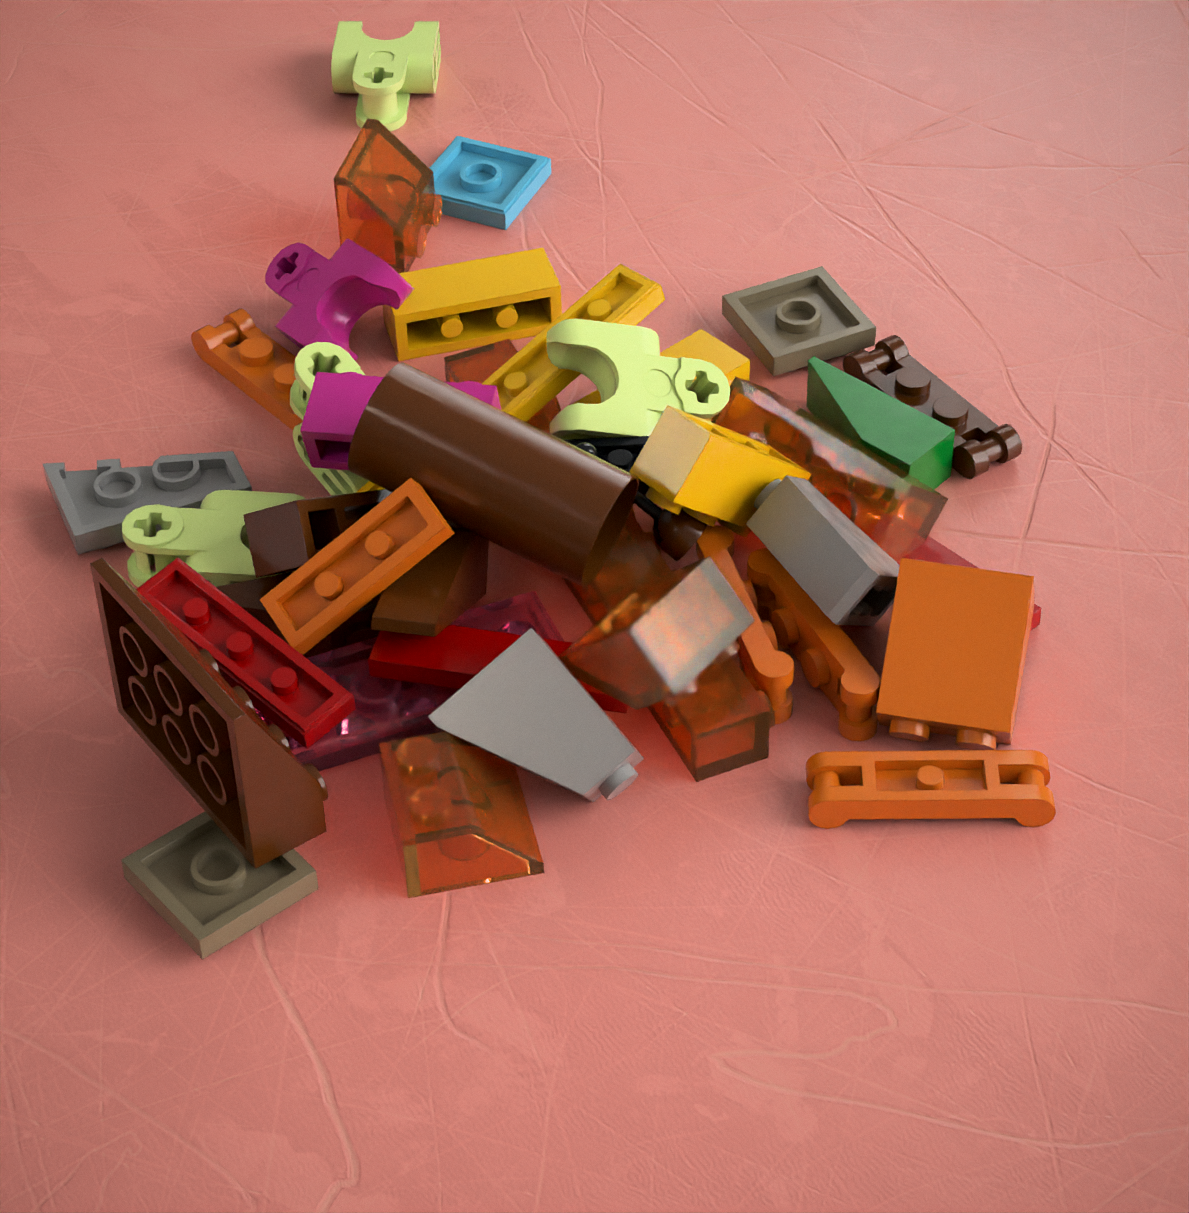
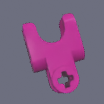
[265,238,415,361]

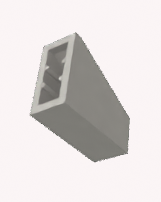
[746,475,900,626]
[428,628,644,802]

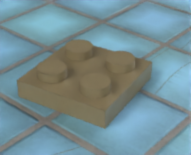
[722,266,876,376]
[121,812,318,960]

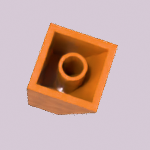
[876,558,1034,750]

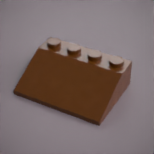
[90,558,328,869]

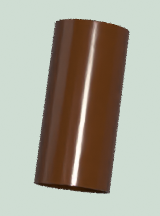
[348,362,639,587]

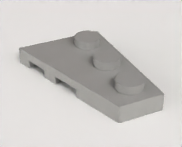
[43,451,252,555]

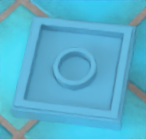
[409,136,551,230]

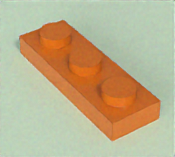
[260,478,455,655]

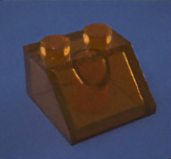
[334,118,442,273]
[558,556,755,710]
[378,731,544,898]

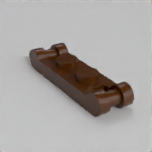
[843,335,1022,479]

